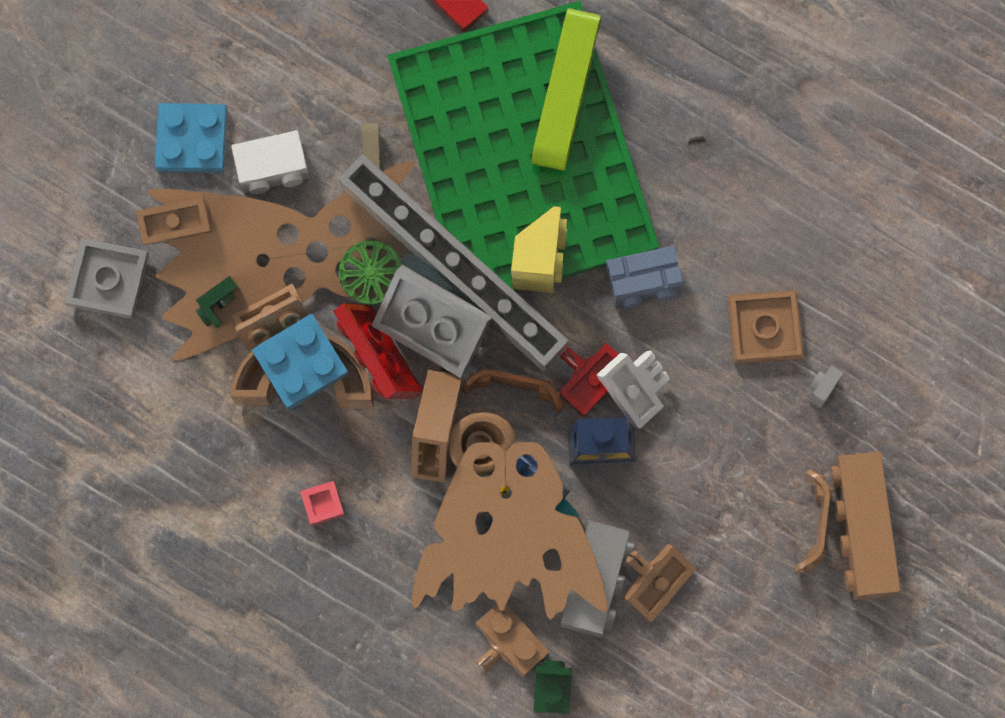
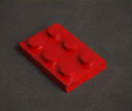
[333,303,423,399]

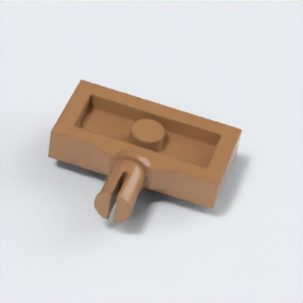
[622,544,696,623]
[475,604,550,678]

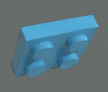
[155,103,227,173]
[251,314,349,411]

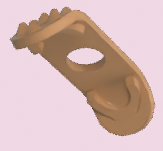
[793,469,833,573]

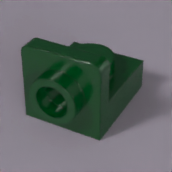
[196,276,240,329]
[534,660,572,715]

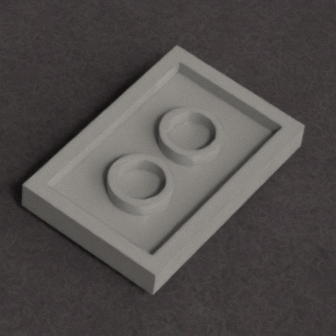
[372,265,492,378]

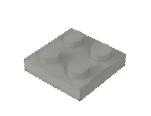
[64,238,149,319]

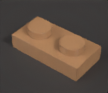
[135,197,212,246]

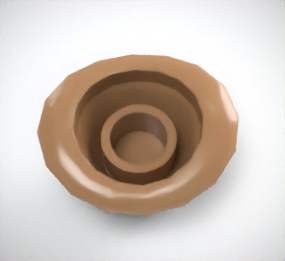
[448,412,516,477]

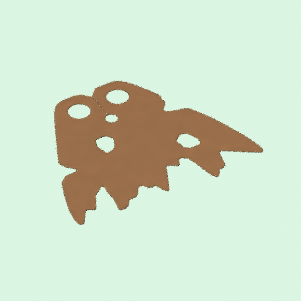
[412,442,608,620]

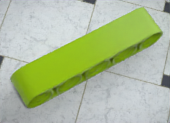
[531,8,601,171]

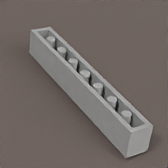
[339,154,568,372]

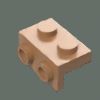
[232,283,309,351]

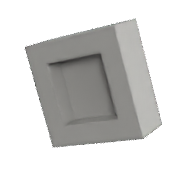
[809,366,843,409]

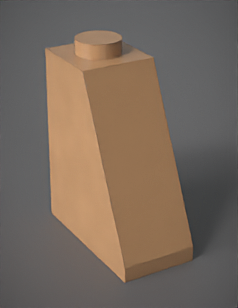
[411,370,462,483]

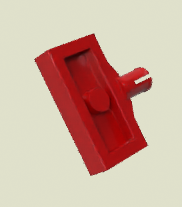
[560,343,619,418]

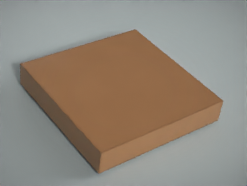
[727,290,804,365]

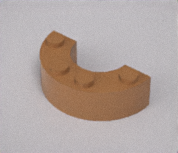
[231,334,374,409]

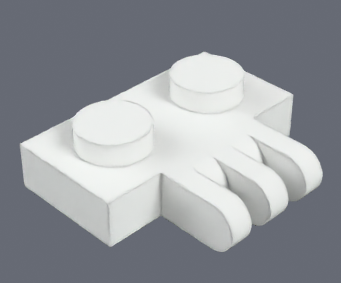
[596,351,670,429]

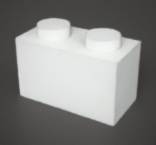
[231,130,310,195]

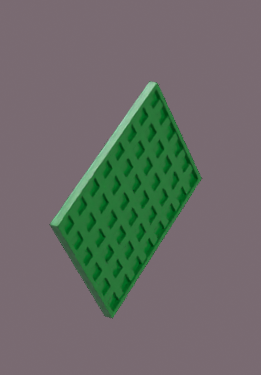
[387,1,660,301]

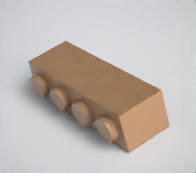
[830,451,901,601]

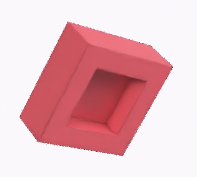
[300,481,345,526]

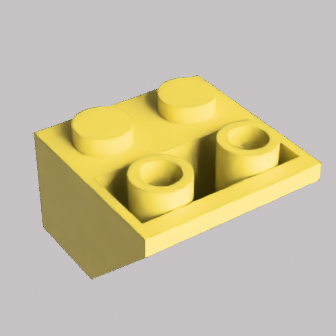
[511,207,567,293]

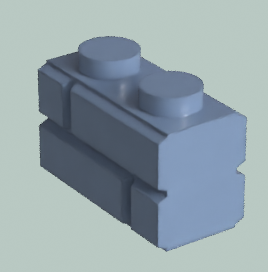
[606,246,683,309]

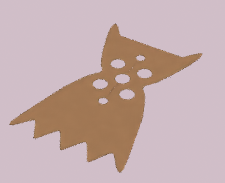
[147,161,416,361]

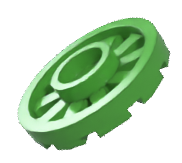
[339,240,403,305]

